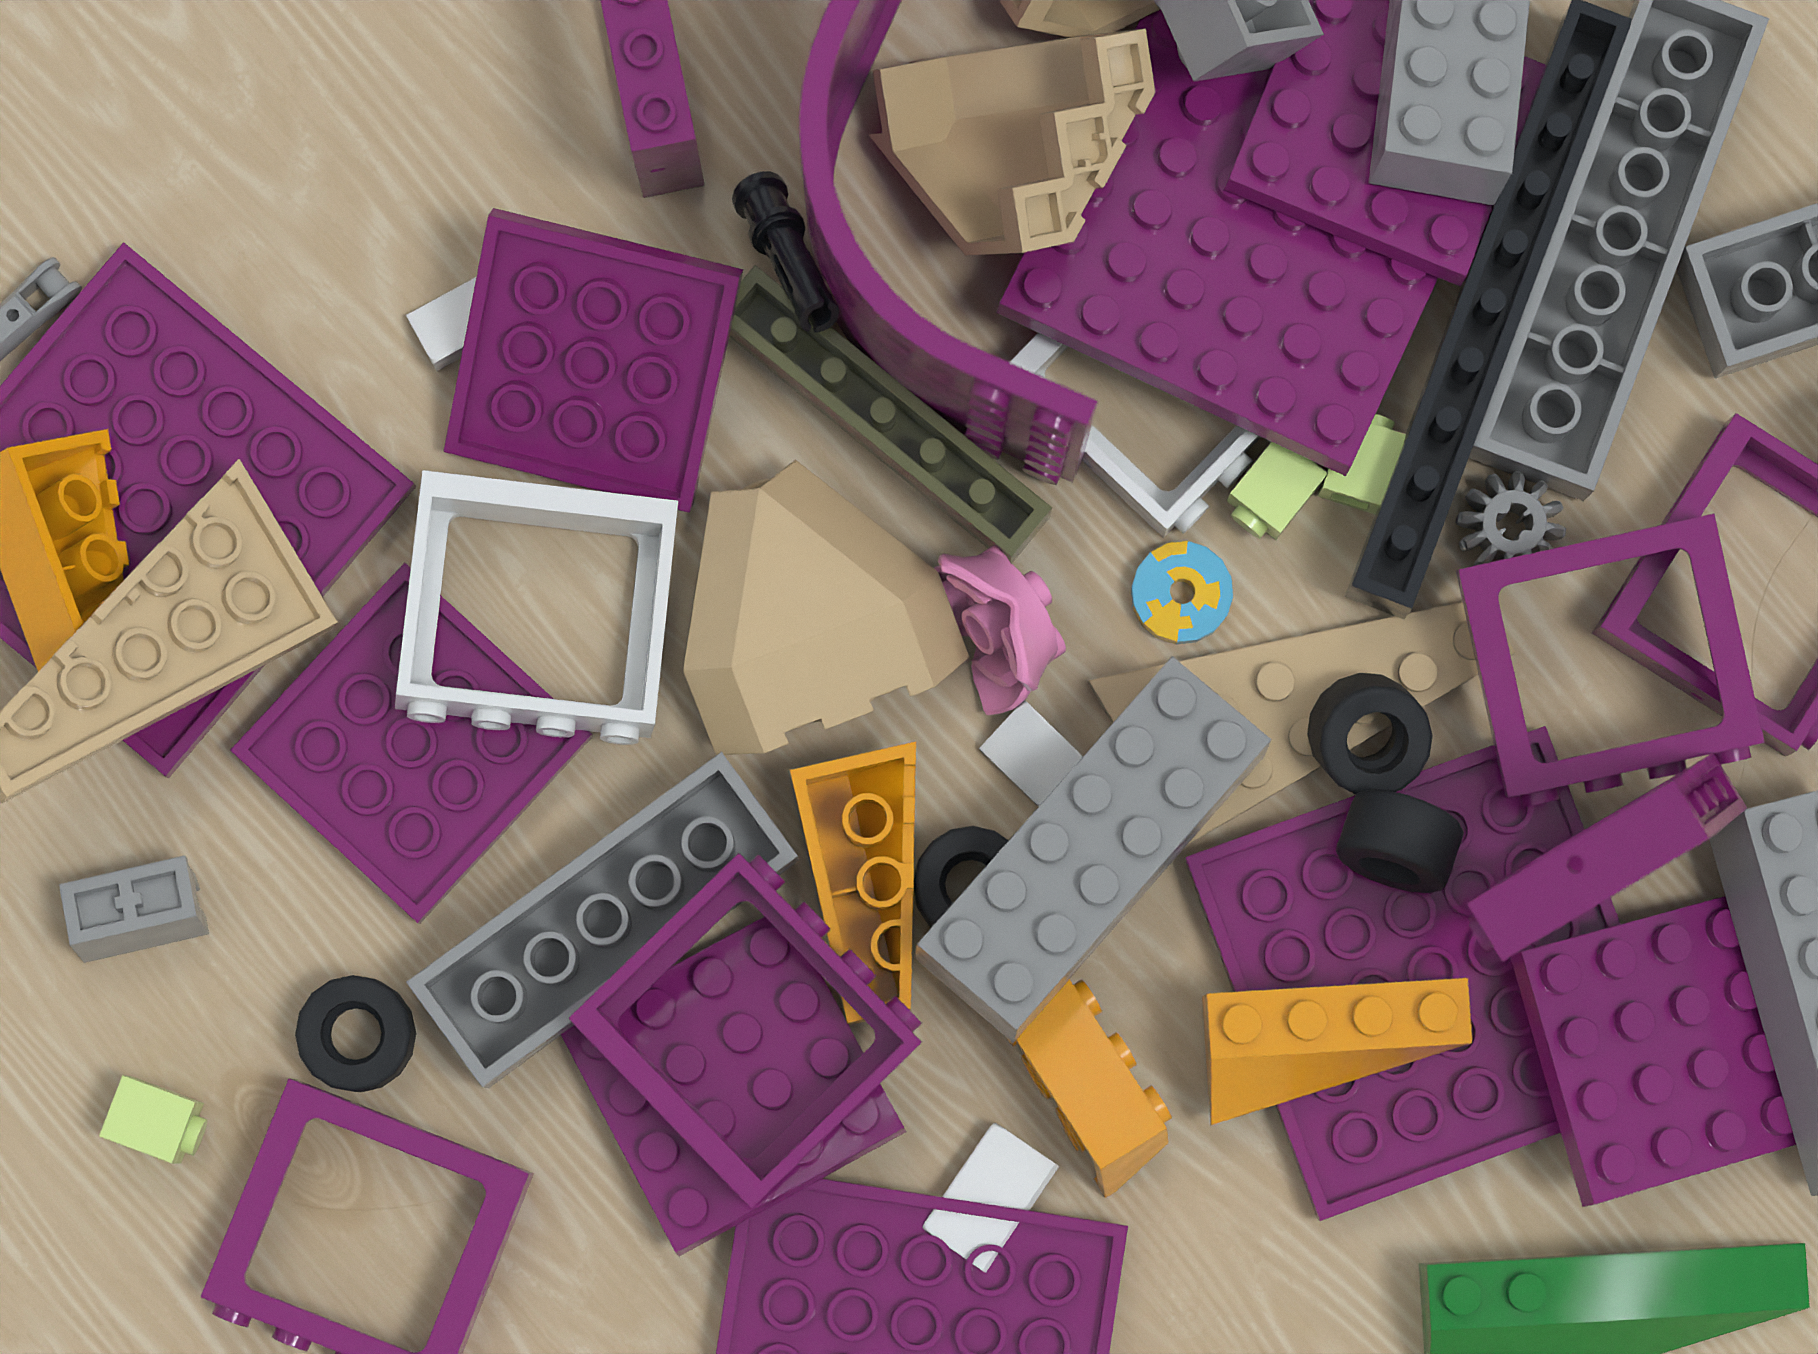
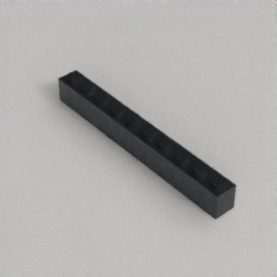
[1345,0,1632,619]

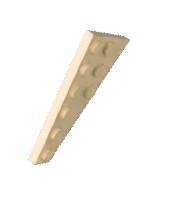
[0,459,338,804]
[1088,602,1516,845]

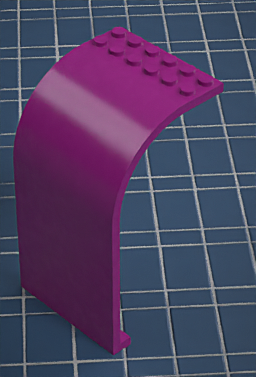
[799,0,1098,485]

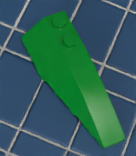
[1419,1243,1810,1354]

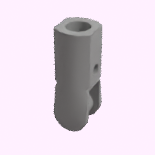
[0,257,82,361]

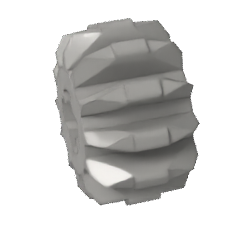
[1456,471,1566,566]

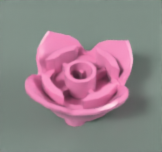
[934,546,1066,715]

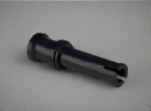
[732,171,839,333]

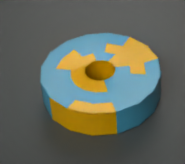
[1131,541,1233,644]

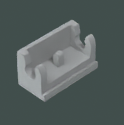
[59,856,209,963]

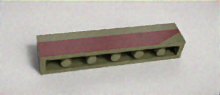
[729,265,1052,564]

